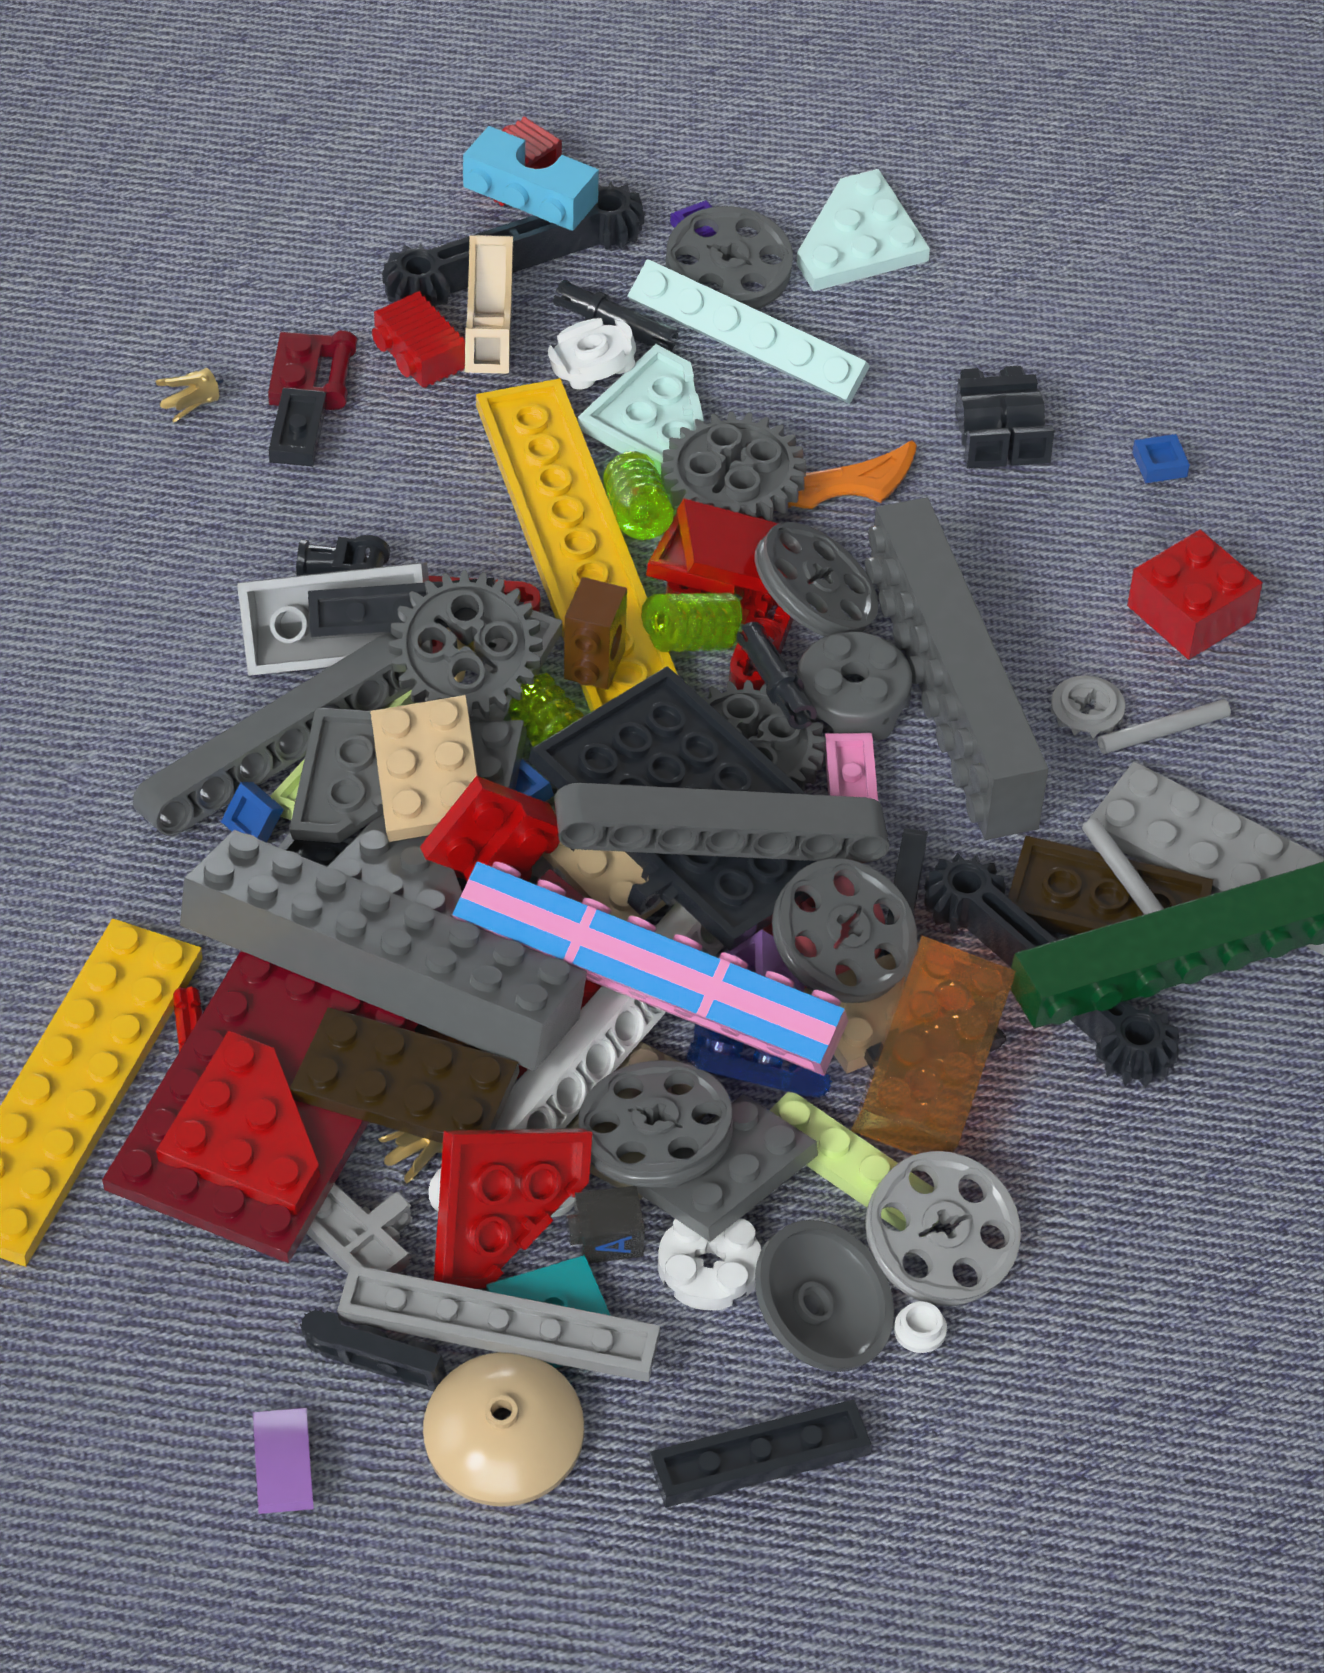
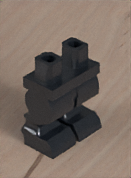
[955,365,1055,469]

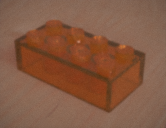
[851,936,1016,1155]

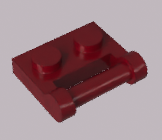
[268,330,358,410]

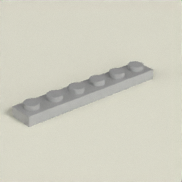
[337,1265,660,1382]

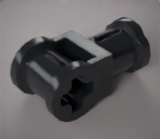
[296,535,391,576]

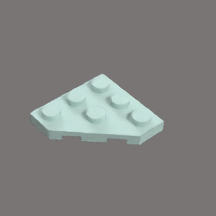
[797,169,930,291]
[578,344,704,475]

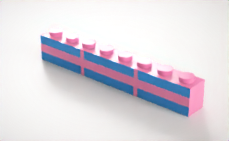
[452,861,848,1076]

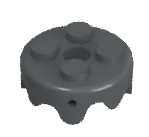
[797,631,913,740]

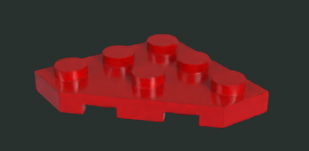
[156,1031,320,1216]
[434,1128,593,1289]

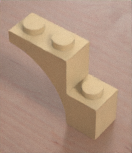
[465,235,513,374]

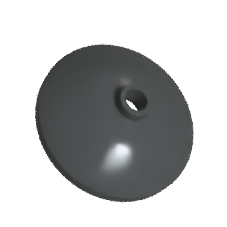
[755,1220,894,1372]

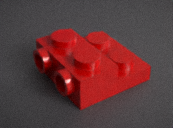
[420,776,560,882]

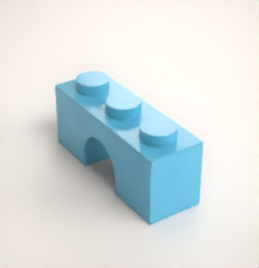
[463,126,599,231]

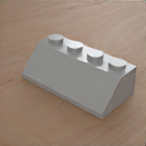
[237,562,433,676]

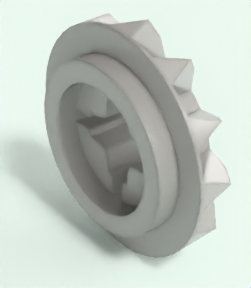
[1051,675,1125,739]

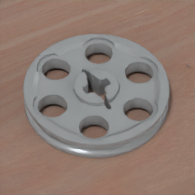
[865,1151,1021,1306]

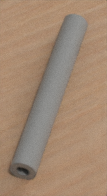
[1098,699,1231,754]
[1082,818,1164,915]

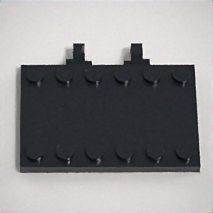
[528,666,841,951]

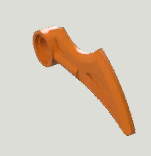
[774,441,917,511]

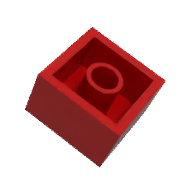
[1127,529,1263,660]

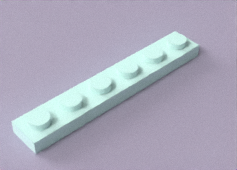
[627,259,870,404]

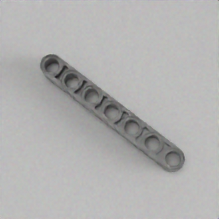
[133,634,415,836]
[554,783,889,863]

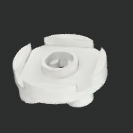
[548,318,636,390]
[658,1219,761,1310]

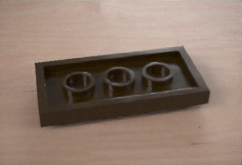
[1008,835,1214,936]
[290,1007,519,1144]

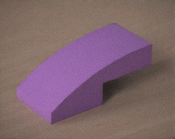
[253,1408,314,1514]

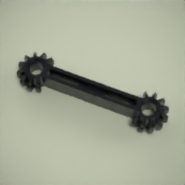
[382,181,645,307]
[924,852,1180,1088]

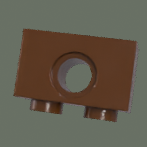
[564,577,627,690]

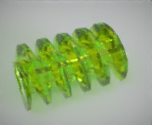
[603,451,674,540]
[641,593,742,652]
[508,673,585,747]

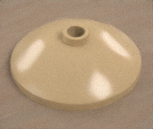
[423,1352,584,1506]

